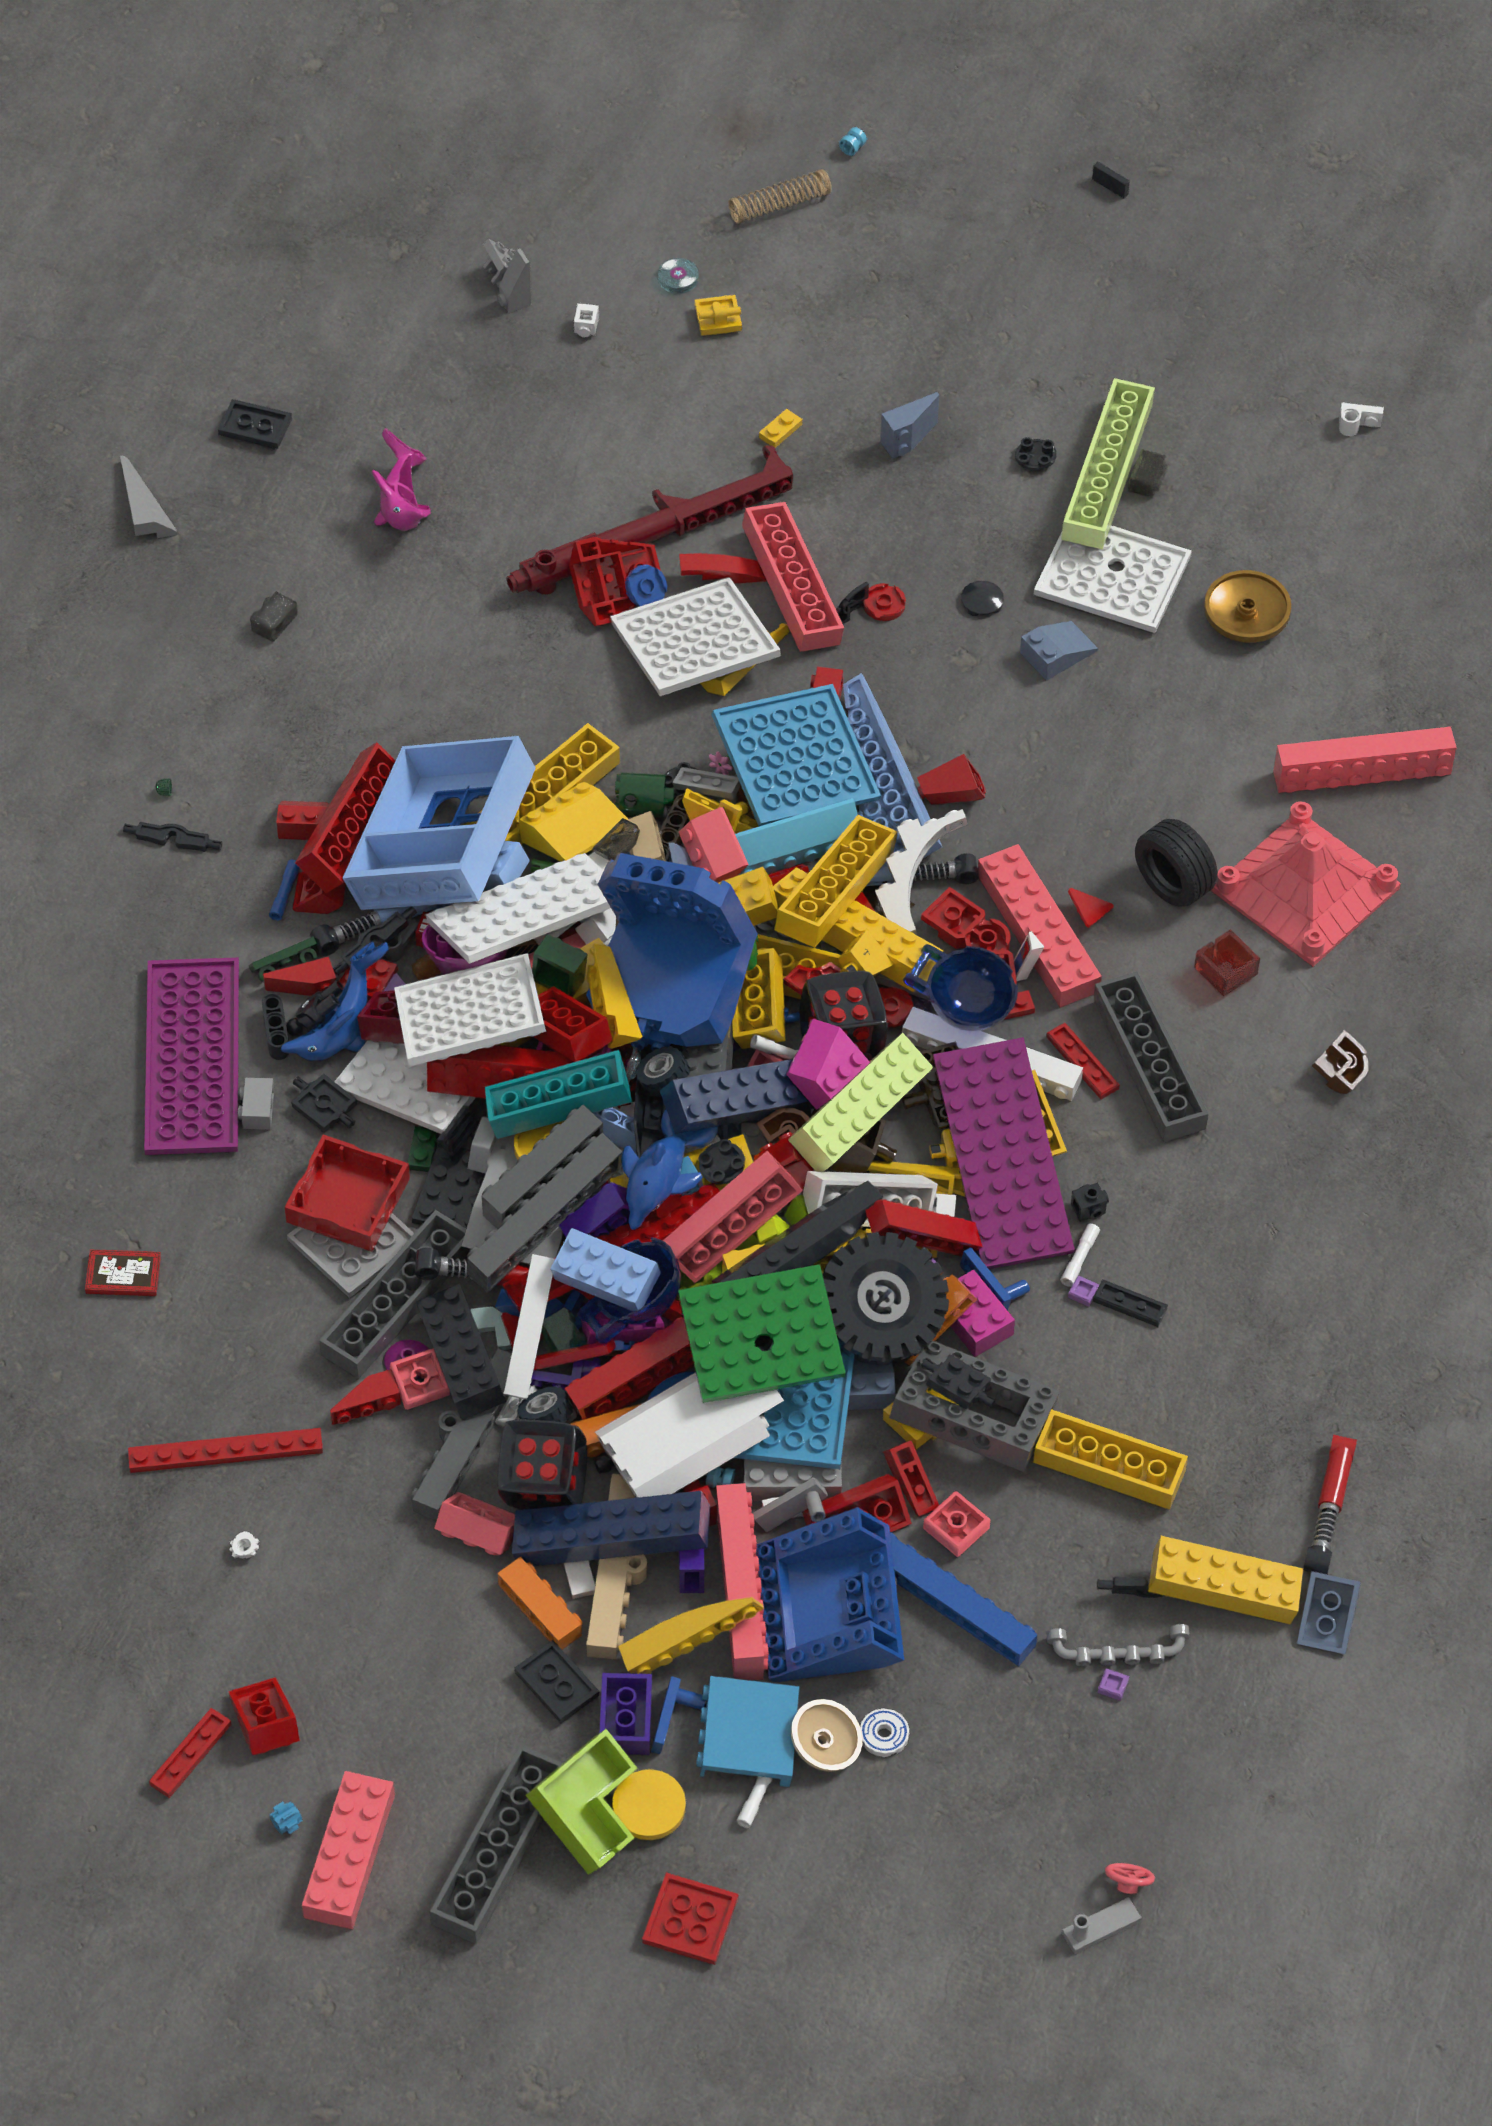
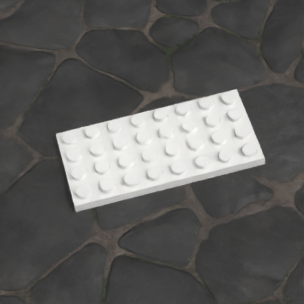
[426,853,610,964]

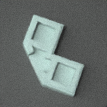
[471,1307,512,1350]

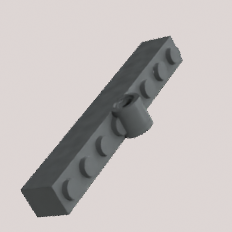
[411,1348,511,1521]

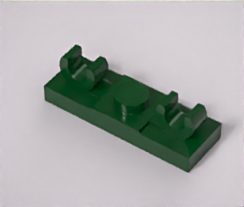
[248,937,317,982]

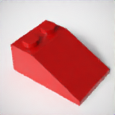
[228,1677,300,1755]

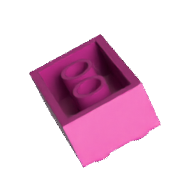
[950,1270,1015,1357]

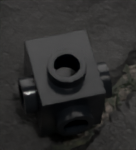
[1071,1183,1109,1222]

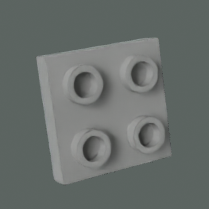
[483,239,515,287]

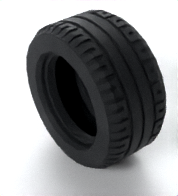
[1135,819,1218,907]

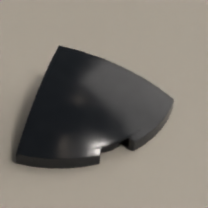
[836,581,869,624]

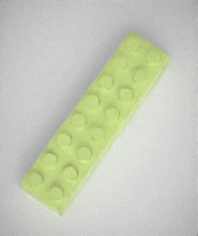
[788,1033,933,1172]

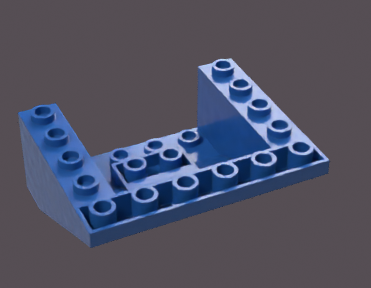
[756,1507,905,1682]

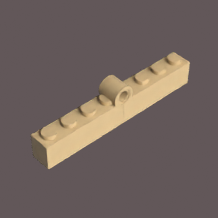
[587,1474,647,1659]

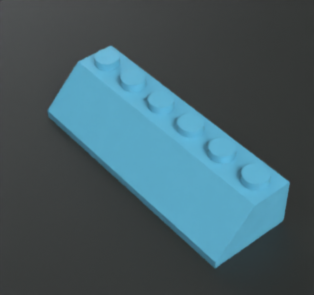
[735,798,858,876]

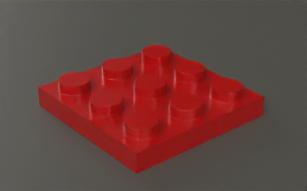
[642,1873,739,1965]

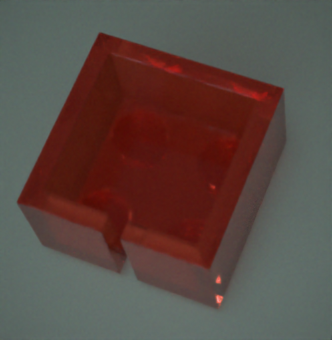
[1194,929,1260,997]

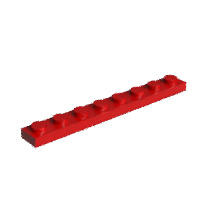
[128,1428,323,1473]

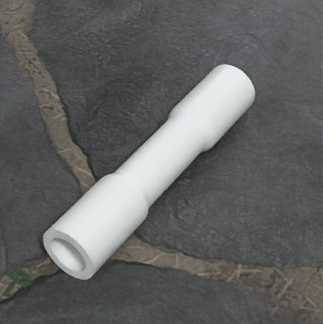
[750,1034,799,1060]
[1060,1224,1100,1287]
[737,1776,773,1828]

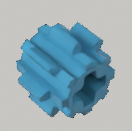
[270,1801,302,1834]

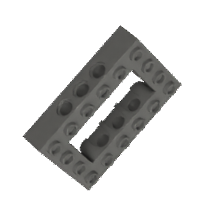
[890,1340,1060,1472]

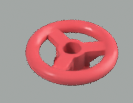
[1105,1863,1155,1894]

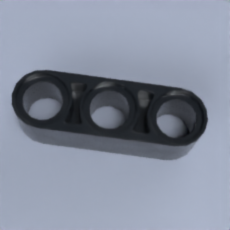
[262,993,289,1060]

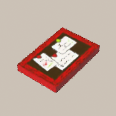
[85,1249,161,1296]

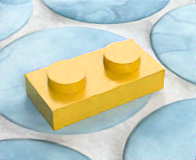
[759,409,803,448]

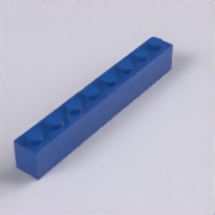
[890,1532,1037,1667]

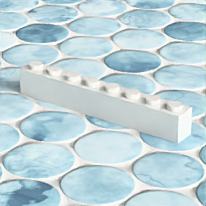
[902,1007,1083,1101]

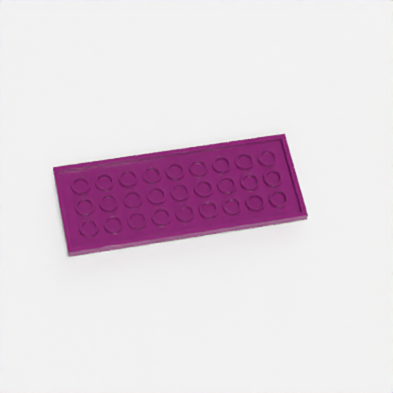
[144,957,239,1155]
[933,1037,1075,1269]

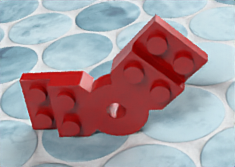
[921,887,1018,998]

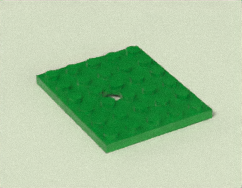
[678,1264,846,1403]

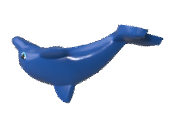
[281,942,388,1061]
[621,1109,718,1230]

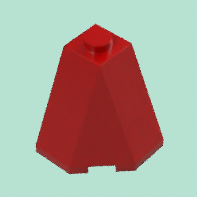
[917,754,986,805]

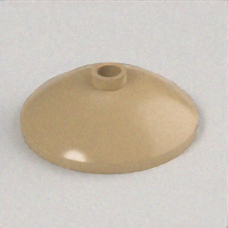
[791,1699,862,1772]

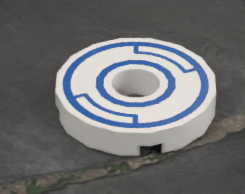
[860,1709,909,1757]

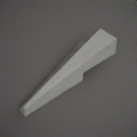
[120,456,177,538]

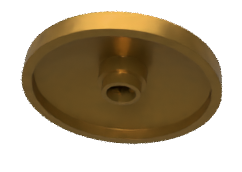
[1204,570,1291,643]

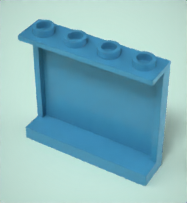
[696,1676,799,1787]

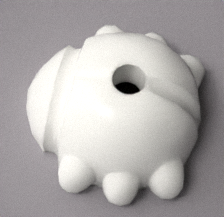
[230,1532,259,1559]

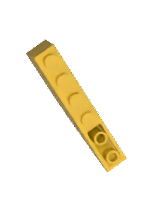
[618,1597,764,1674]

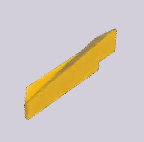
[587,944,642,1049]
[867,1160,965,1197]

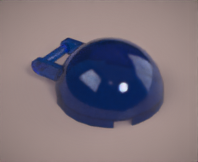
[903,944,1018,1032]
[578,1238,681,1344]

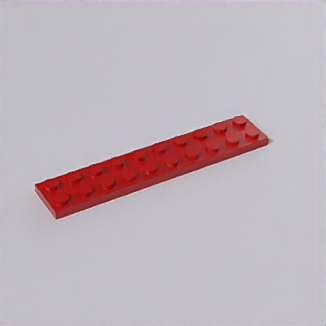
[502,1183,720,1312]

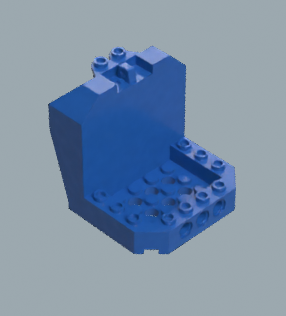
[586,853,758,1051]

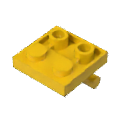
[694,295,742,336]

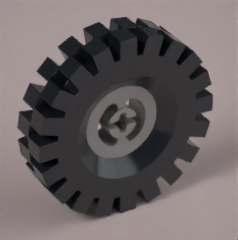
[822,1232,949,1365]

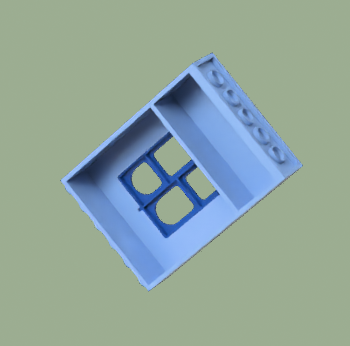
[343,736,536,910]

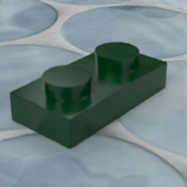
[408,1126,438,1172]

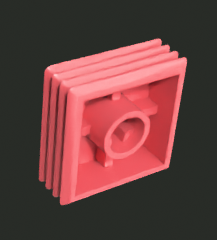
[390,1348,450,1410]
[923,1491,990,1557]

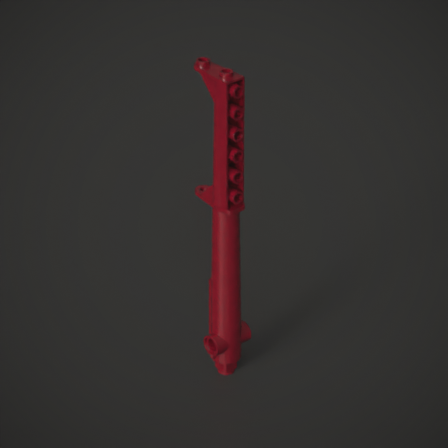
[506,445,793,595]

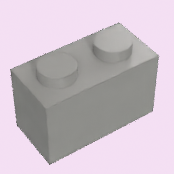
[238,1078,274,1130]

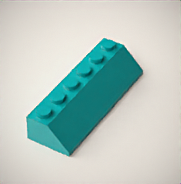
[485,1050,631,1139]

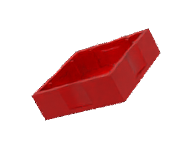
[284,1134,410,1252]

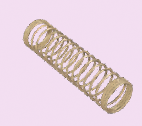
[729,169,831,224]

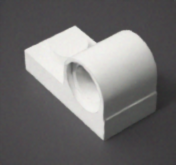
[1339,403,1384,436]

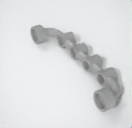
[1047,1624,1190,1666]

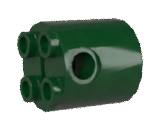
[615,772,674,819]

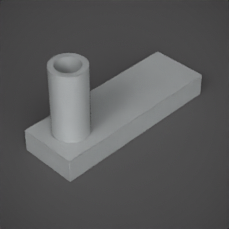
[673,767,741,805]
[753,1477,828,1532]
[1062,1897,1141,1955]

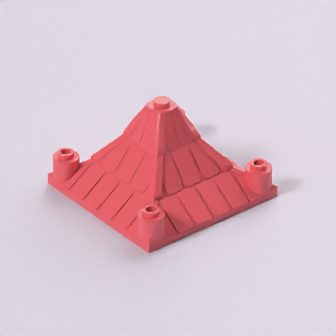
[1211,801,1401,967]

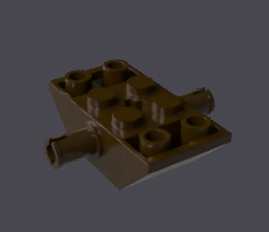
[902,1041,959,1130]
[810,1108,897,1173]

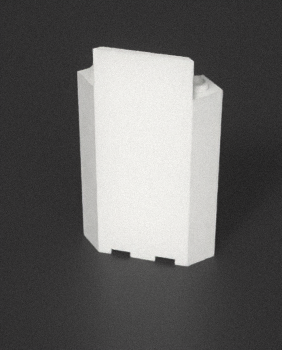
[595,1373,784,1498]

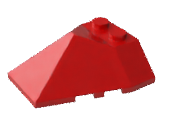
[569,537,661,626]

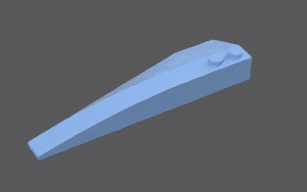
[843,673,942,863]

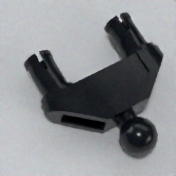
[286,980,344,1035]

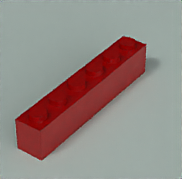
[865,1199,983,1257]

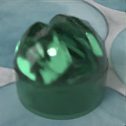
[155,778,172,796]

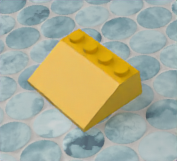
[518,782,628,862]

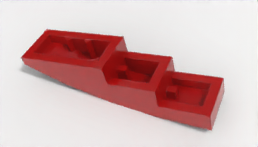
[679,553,766,584]

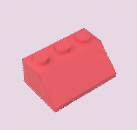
[678,807,749,883]
[434,1492,515,1556]

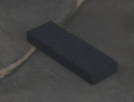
[1093,1279,1168,1327]

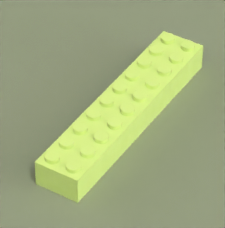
[1061,378,1155,549]

